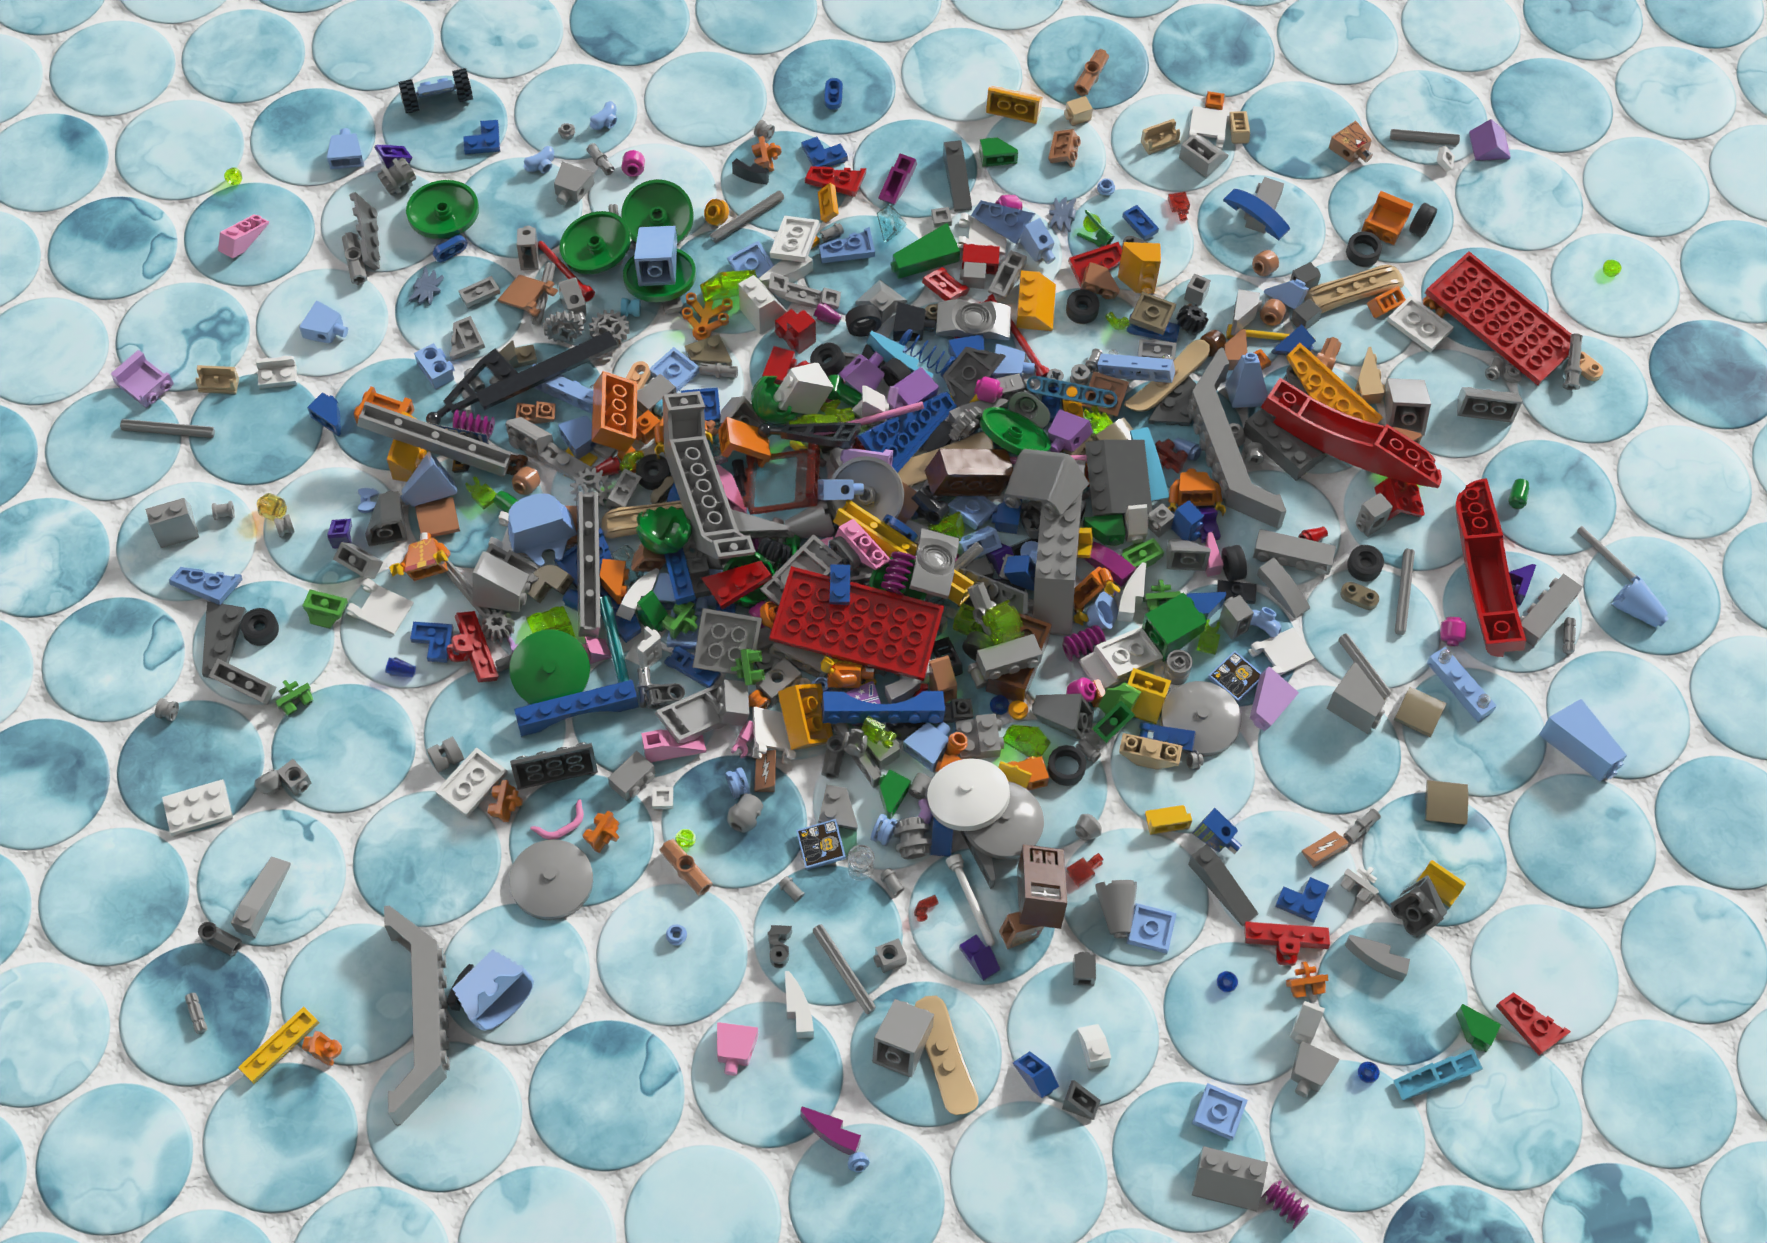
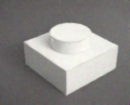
[1437,146,1455,172]
[652,787,674,809]

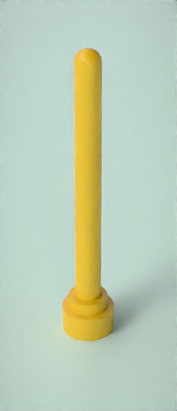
[1226,324,1315,341]

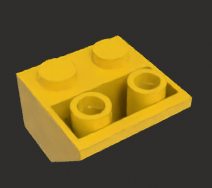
[1127,668,1171,725]

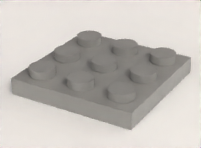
[692,608,762,675]

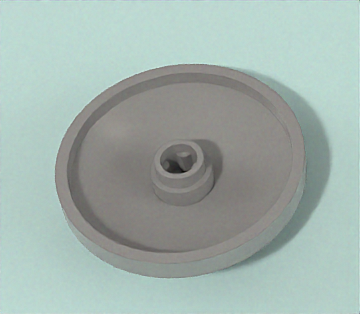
[827,456,904,526]
[1161,681,1241,757]
[964,781,1044,860]
[509,840,593,920]

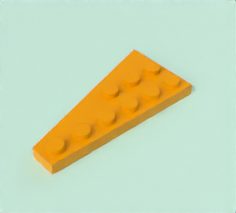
[1286,343,1383,424]

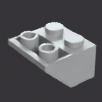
[1179,135,1229,177]
[506,417,553,461]

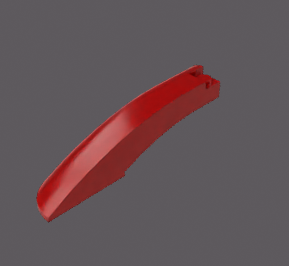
[1261,378,1442,488]
[1455,478,1526,657]

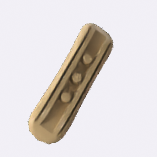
[1304,264,1404,313]
[1124,340,1210,412]
[898,432,993,487]
[601,500,683,539]
[915,996,979,1115]

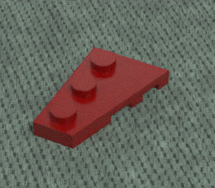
[805,166,867,197]
[1068,242,1122,289]
[701,561,773,610]
[1496,992,1571,1056]

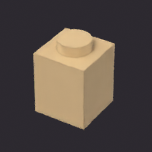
[1064,96,1093,126]

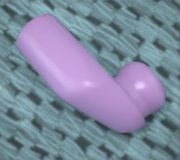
[887,386,903,410]
[918,798,933,824]

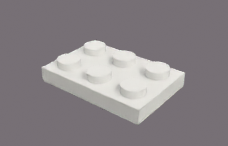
[770,216,820,263]
[1387,296,1454,353]
[1094,627,1163,680]
[435,747,508,817]
[162,779,233,836]

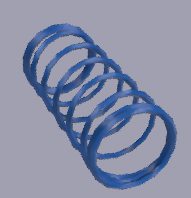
[899,329,956,378]

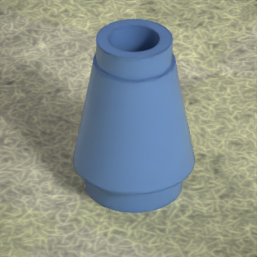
[1173,437,1202,461]

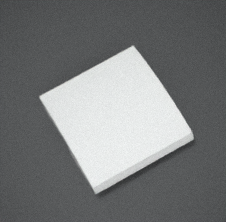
[1078,652,1131,691]

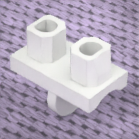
[1341,866,1379,903]

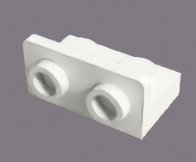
[256,356,297,389]
[637,626,662,670]

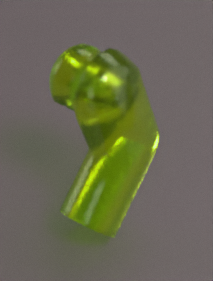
[1105,312,1130,330]
[619,450,644,472]

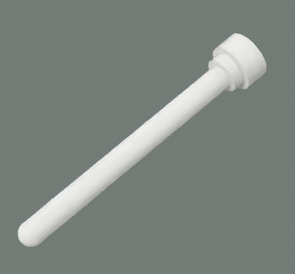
[946,854,995,947]

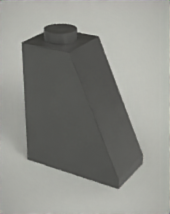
[365,491,407,546]
[1032,694,1094,739]

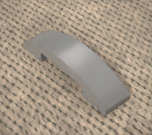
[768,273,841,309]

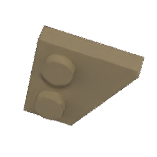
[685,334,732,366]

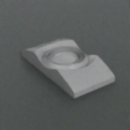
[936,299,1011,340]
[909,528,959,599]
[760,534,842,606]
[655,683,727,743]

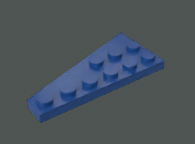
[857,392,957,473]
[554,528,642,643]

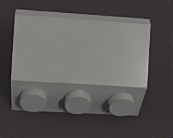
[1457,387,1522,423]
[1192,1146,1268,1212]

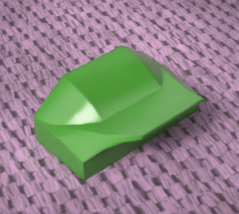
[1121,538,1164,569]
[302,589,348,629]
[1098,682,1141,715]

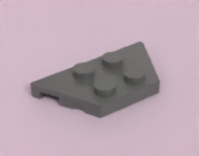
[943,347,1006,408]
[1148,376,1197,426]

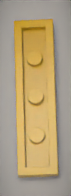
[238,1006,319,1084]

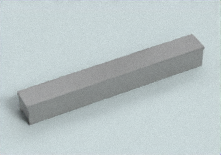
[357,401,511,477]
[576,491,600,638]

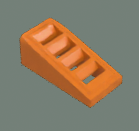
[1367,286,1406,318]

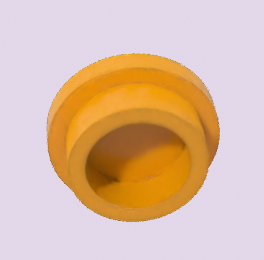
[1008,700,1028,720]

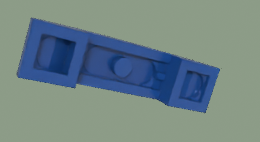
[1223,188,1290,241]

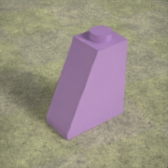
[1250,666,1299,731]

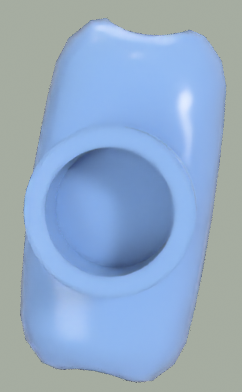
[590,101,618,130]
[523,146,554,173]
[1250,607,1281,637]

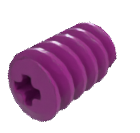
[453,410,495,439]
[881,552,916,595]
[1062,625,1106,662]
[1260,1179,1309,1229]

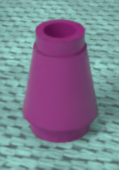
[813,303,842,326]

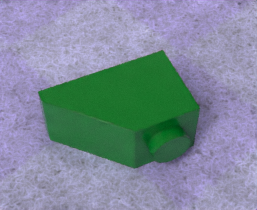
[979,137,1018,167]
[1082,514,1125,546]
[637,590,668,632]
[1092,701,1135,743]
[878,769,911,819]
[1456,1004,1502,1052]

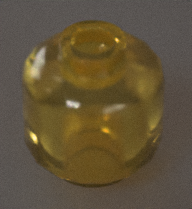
[257,493,287,521]

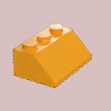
[986,86,1043,124]
[1118,242,1161,294]
[1016,270,1056,331]
[387,411,426,482]
[778,684,833,750]

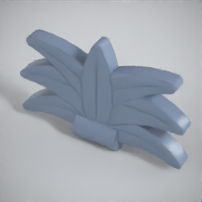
[1049,197,1076,232]
[409,267,444,305]

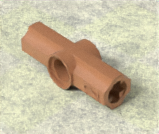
[1074,49,1109,96]
[1317,337,1342,371]
[659,839,713,896]

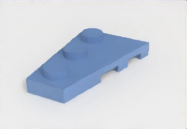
[971,200,1036,245]
[819,227,875,263]
[169,567,242,605]

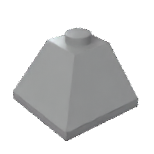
[855,280,907,324]
[720,396,766,427]
[1166,539,1211,571]

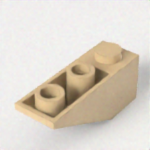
[1355,347,1386,404]

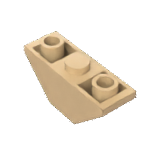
[1119,733,1183,769]

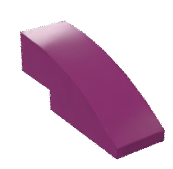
[878,153,917,205]
[1084,541,1136,587]
[800,1106,861,1156]

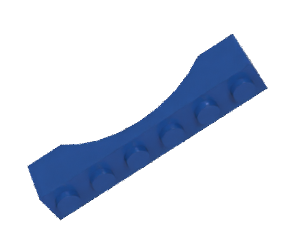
[514,680,639,737]
[821,691,945,724]

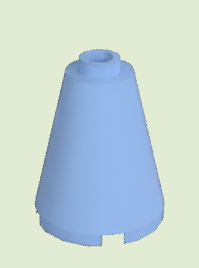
[1611,575,1668,627]

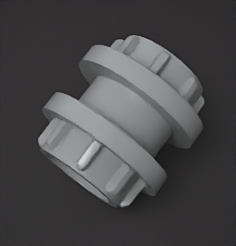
[377,158,416,194]
[893,817,932,859]

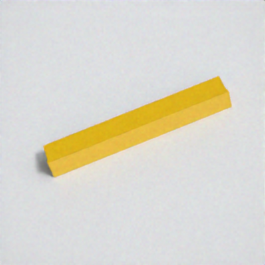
[833,500,974,606]

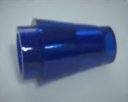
[385,657,416,678]

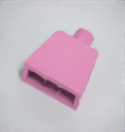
[717,1022,758,1076]

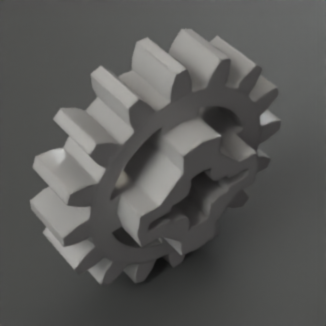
[589,310,630,345]
[543,311,584,343]
[949,406,983,442]
[570,468,612,506]

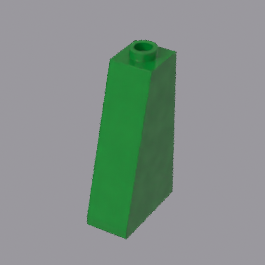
[890,223,960,279]

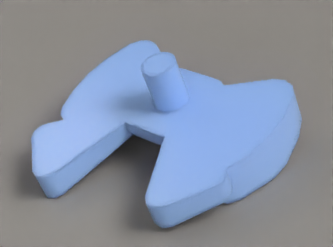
[358,488,379,513]

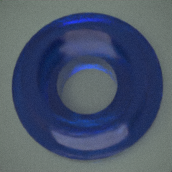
[990,695,1010,715]
[1216,971,1238,992]
[1357,1062,1380,1083]

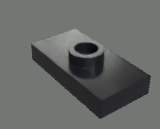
[1216,580,1257,604]

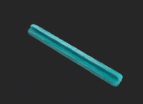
[600,596,630,683]

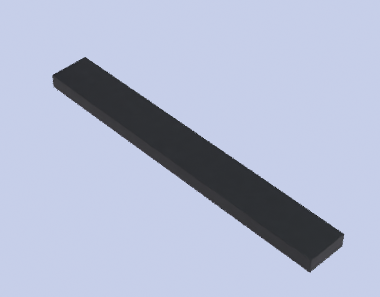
[475,331,618,411]

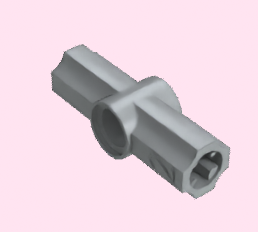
[342,232,368,285]
[967,582,1004,642]

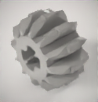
[481,609,515,643]

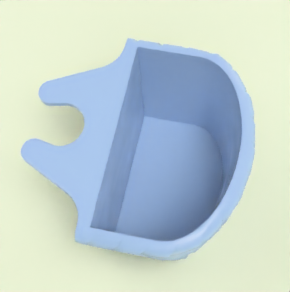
[508,493,577,566]
[452,949,534,1031]

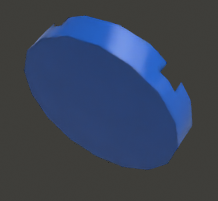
[883,514,918,542]

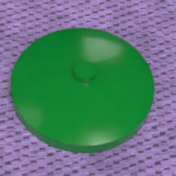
[621,179,694,245]
[406,180,479,239]
[560,211,631,274]
[623,249,696,302]
[979,407,1051,455]
[509,629,590,705]

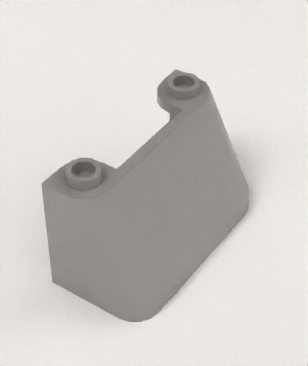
[1004,449,1089,515]

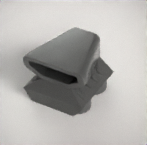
[1390,875,1447,937]

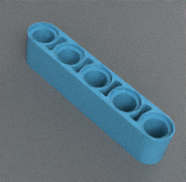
[1027,376,1117,409]

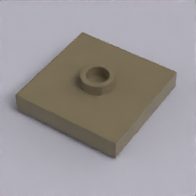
[1129,292,1176,335]

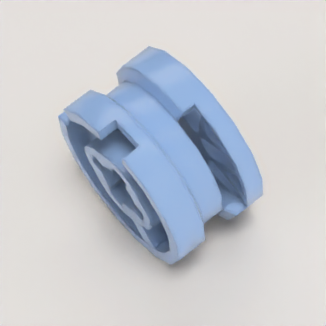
[725,767,750,799]
[870,814,897,846]

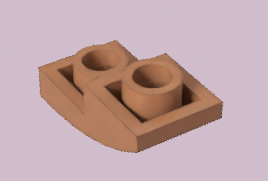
[515,401,555,424]

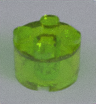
[982,600,1024,645]

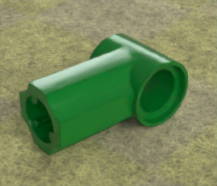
[827,375,862,408]

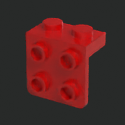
[1374,478,1425,521]

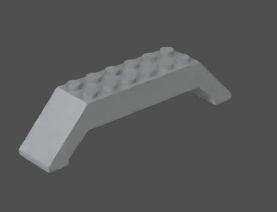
[1187,348,1286,528]
[662,391,755,560]
[1033,460,1086,636]
[384,906,450,1125]

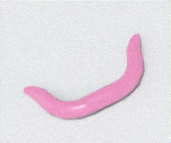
[530,799,584,840]

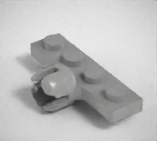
[831,723,882,788]

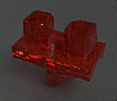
[1155,438,1188,474]

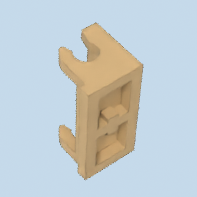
[1141,119,1180,155]
[195,365,239,394]

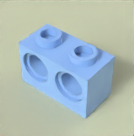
[414,343,455,389]
[958,526,1002,559]

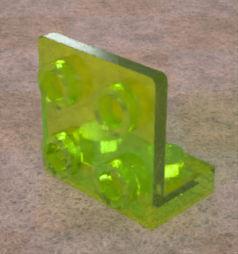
[526,606,575,638]

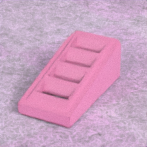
[1205,532,1224,577]

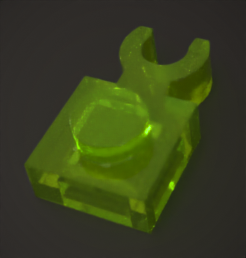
[1083,406,1113,434]
[465,476,497,510]
[1197,619,1220,655]
[861,716,897,749]

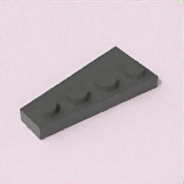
[349,192,380,271]
[958,568,1028,614]
[202,601,247,678]

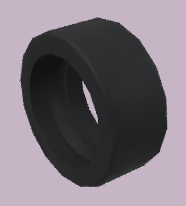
[1346,231,1382,267]
[845,305,882,337]
[881,358,911,388]
[1047,745,1087,786]

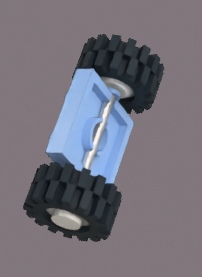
[398,68,473,113]

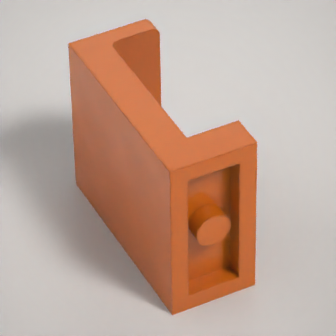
[1361,191,1414,245]
[354,386,414,424]
[718,417,771,468]

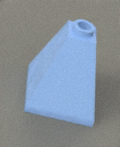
[1225,352,1268,408]
[400,451,457,507]

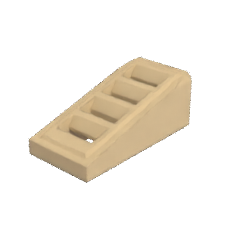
[1229,111,1250,144]

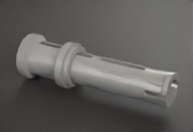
[1563,333,1583,390]

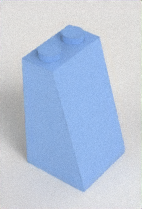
[634,226,677,286]
[1539,699,1627,781]

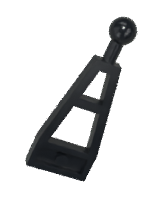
[426,348,518,425]
[758,422,861,449]

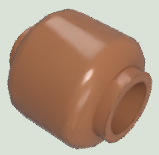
[1252,250,1279,276]
[1260,299,1286,326]
[512,467,541,495]

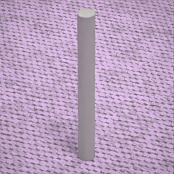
[1577,526,1636,583]

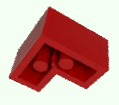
[775,309,816,354]

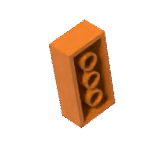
[591,371,637,453]

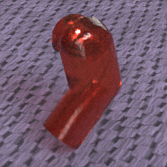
[914,895,939,922]

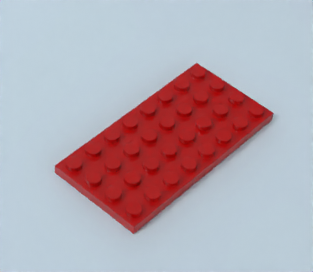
[1425,251,1571,385]
[769,566,944,681]

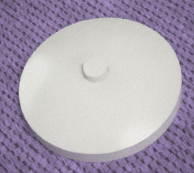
[927,759,1010,831]

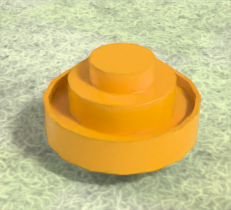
[704,199,729,226]

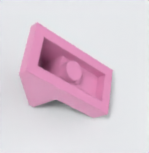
[582,636,611,664]

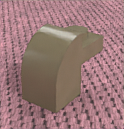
[528,565,574,603]

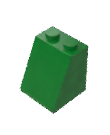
[1142,592,1207,662]

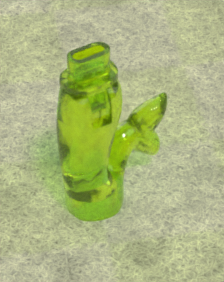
[789,400,855,424]

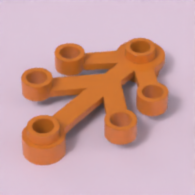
[682,281,733,341]

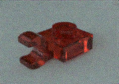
[1168,192,1190,221]
[1066,853,1104,887]

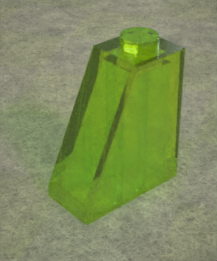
[700,270,757,302]

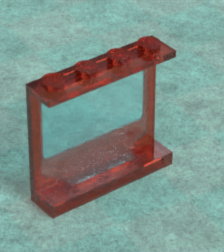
[743,443,820,515]

